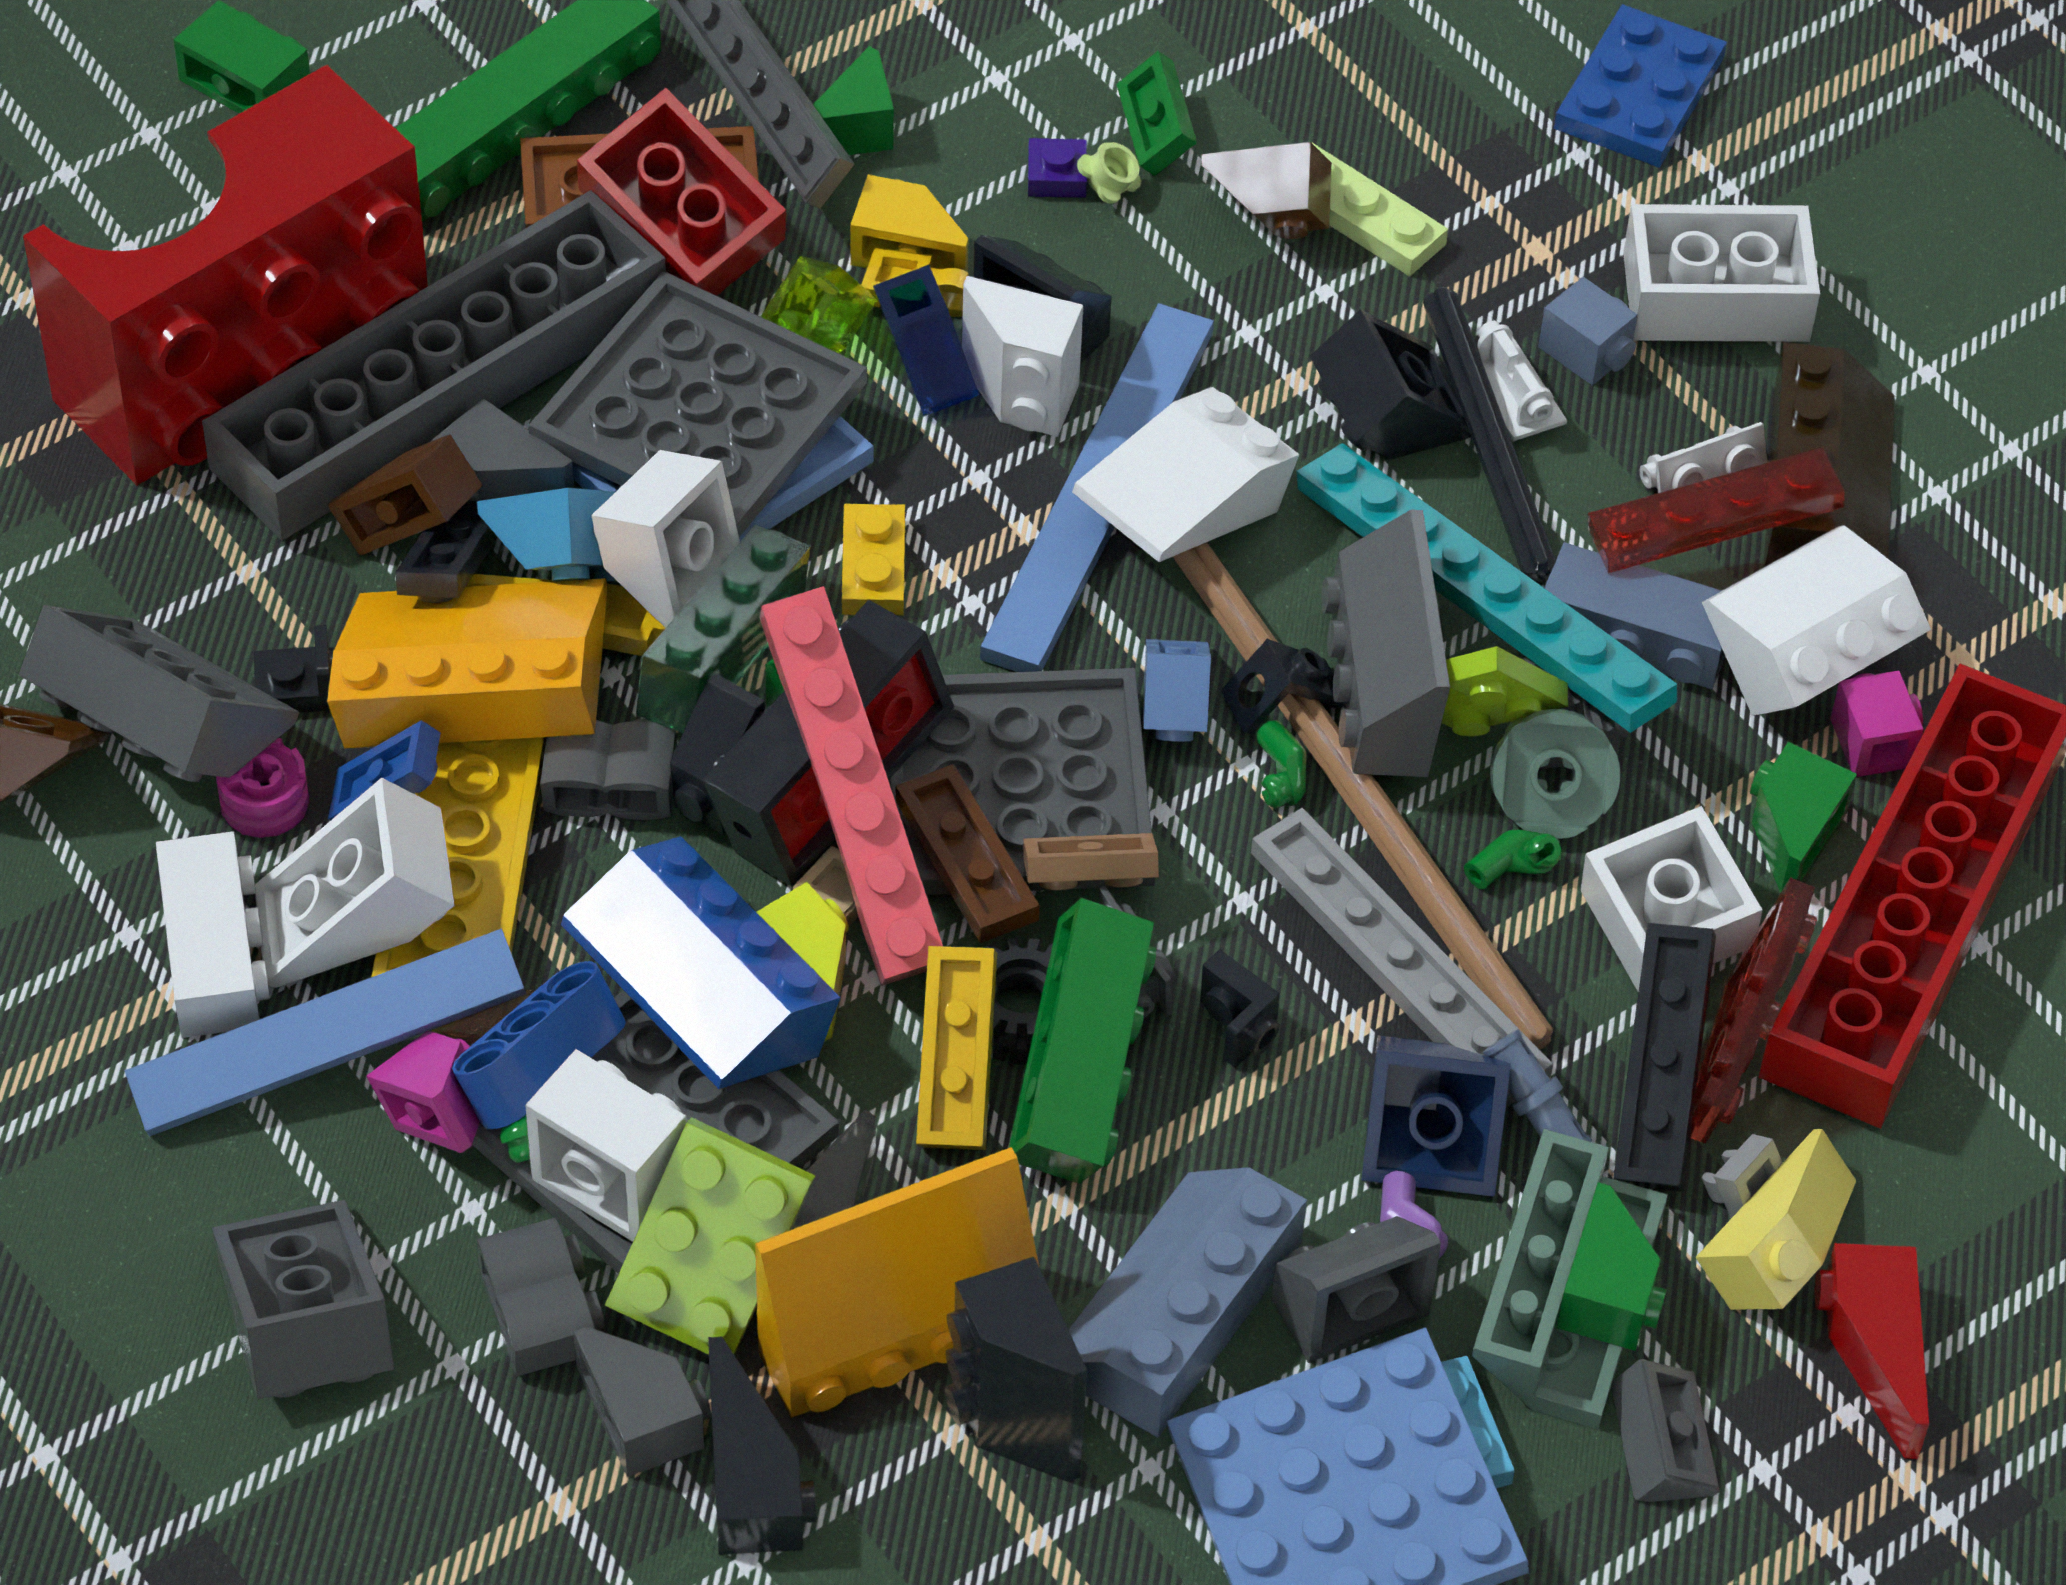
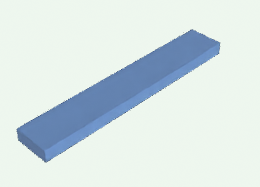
[124,928,526,1136]

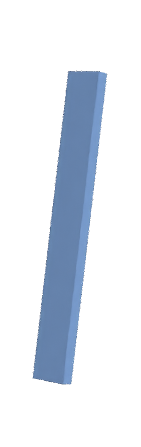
[980,303,1214,672]

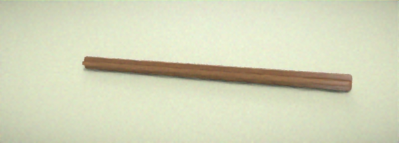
[1173,542,1553,1049]

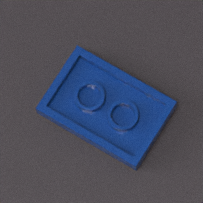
[1554,4,1727,168]

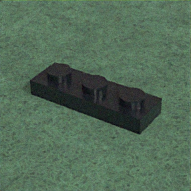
[395,501,498,603]

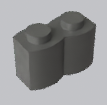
[540,718,677,820]
[477,1218,605,1376]

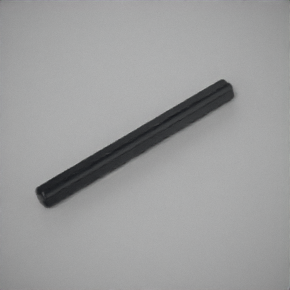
[1423,286,1556,583]

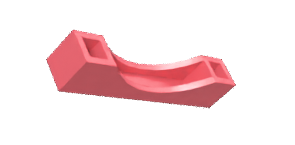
[760,586,943,986]

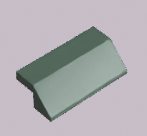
[1472,1129,1668,1430]

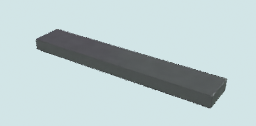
[667,0,855,209]

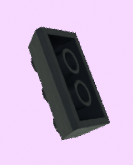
[945,1257,1087,1482]

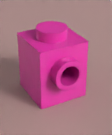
[1830,671,1923,777]

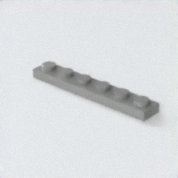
[1251,808,1553,1108]

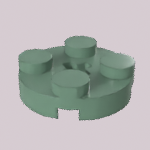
[1490,709,1620,839]

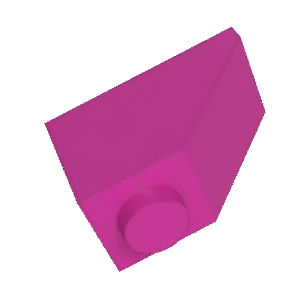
[366,1030,480,1153]

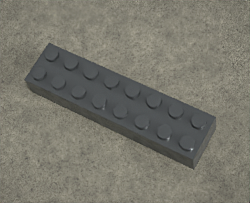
[202,190,666,541]

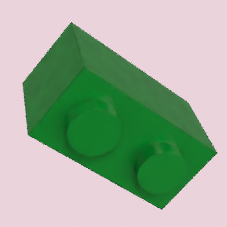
[173,0,310,114]

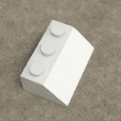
[1702,525,1931,716]

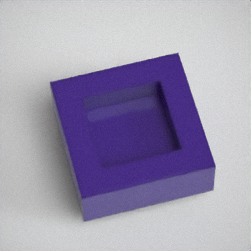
[1028,138,1087,198]

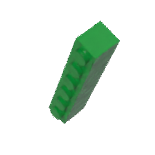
[395,0,661,222]

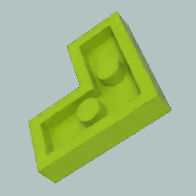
[1441,646,1568,736]

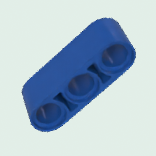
[452,961,626,1129]

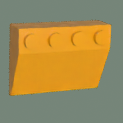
[327,578,608,749]
[755,1147,1039,1418]

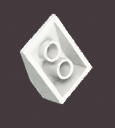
[1072,387,1299,562]
[255,778,454,988]

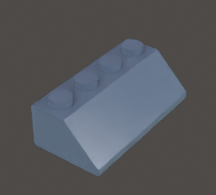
[1069,1167,1307,1438]

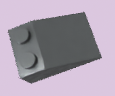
[212,1199,394,1399]

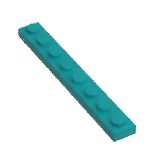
[1296,443,1677,733]

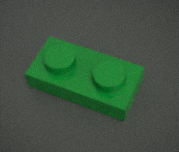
[1116,51,1197,176]

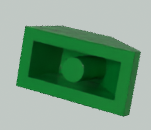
[1750,742,1857,899]
[1556,1182,1667,1351]

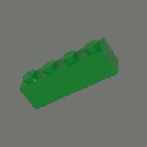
[1009,898,1156,1184]

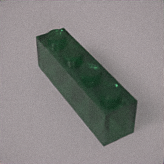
[636,525,811,733]

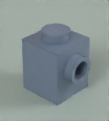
[1538,277,1638,385]

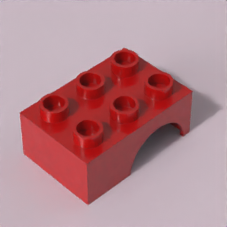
[23,65,428,486]

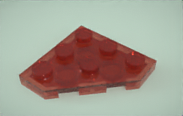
[1690,878,1817,1144]

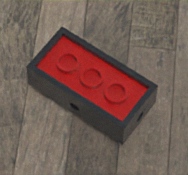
[702,600,954,887]

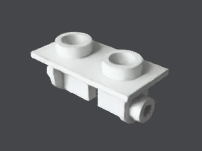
[1477,321,1567,441]
[1639,422,1768,515]

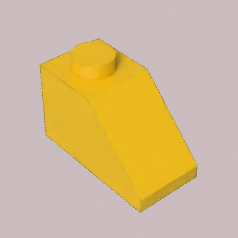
[850,175,969,272]

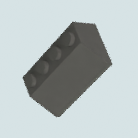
[1321,510,1450,777]
[19,605,299,782]

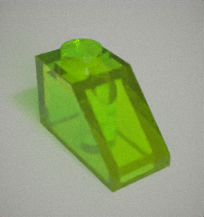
[761,256,878,353]

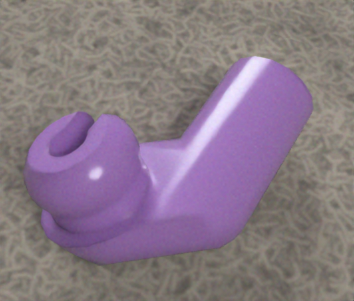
[1380,1171,1448,1259]

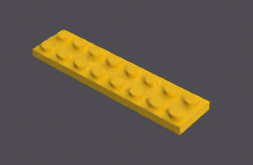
[372,574,552,1004]

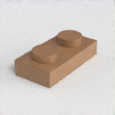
[1023,833,1159,890]

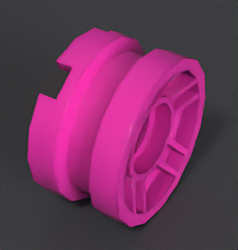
[216,738,309,838]

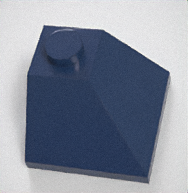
[1361,1035,1511,1197]

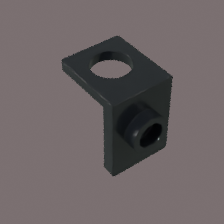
[1222,639,1344,734]

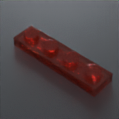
[1588,447,1844,573]

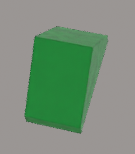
[813,46,894,155]

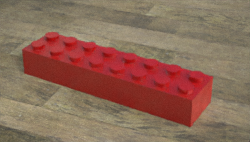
[1759,663,2066,1129]

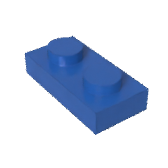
[328,720,441,821]

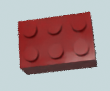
[577,88,786,296]

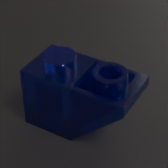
[873,265,979,417]

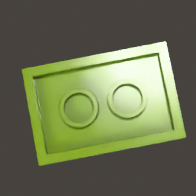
[605,1117,816,1356]

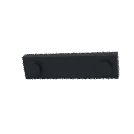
[1613,923,1716,1192]

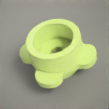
[1077,143,1141,204]

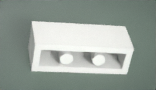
[156,831,270,1038]

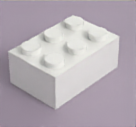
[1623,204,1820,342]

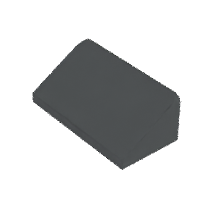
[1611,1359,1720,1502]

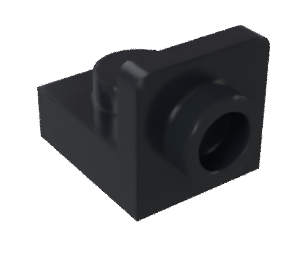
[254,625,335,713]
[1200,949,1280,1068]

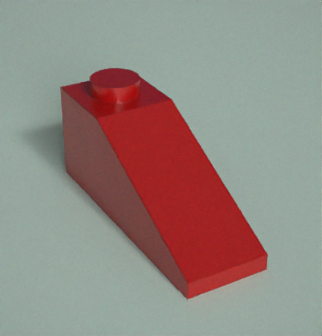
[1815,1243,1929,1459]

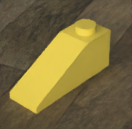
[1695,1129,1856,1310]

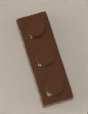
[895,764,1040,943]

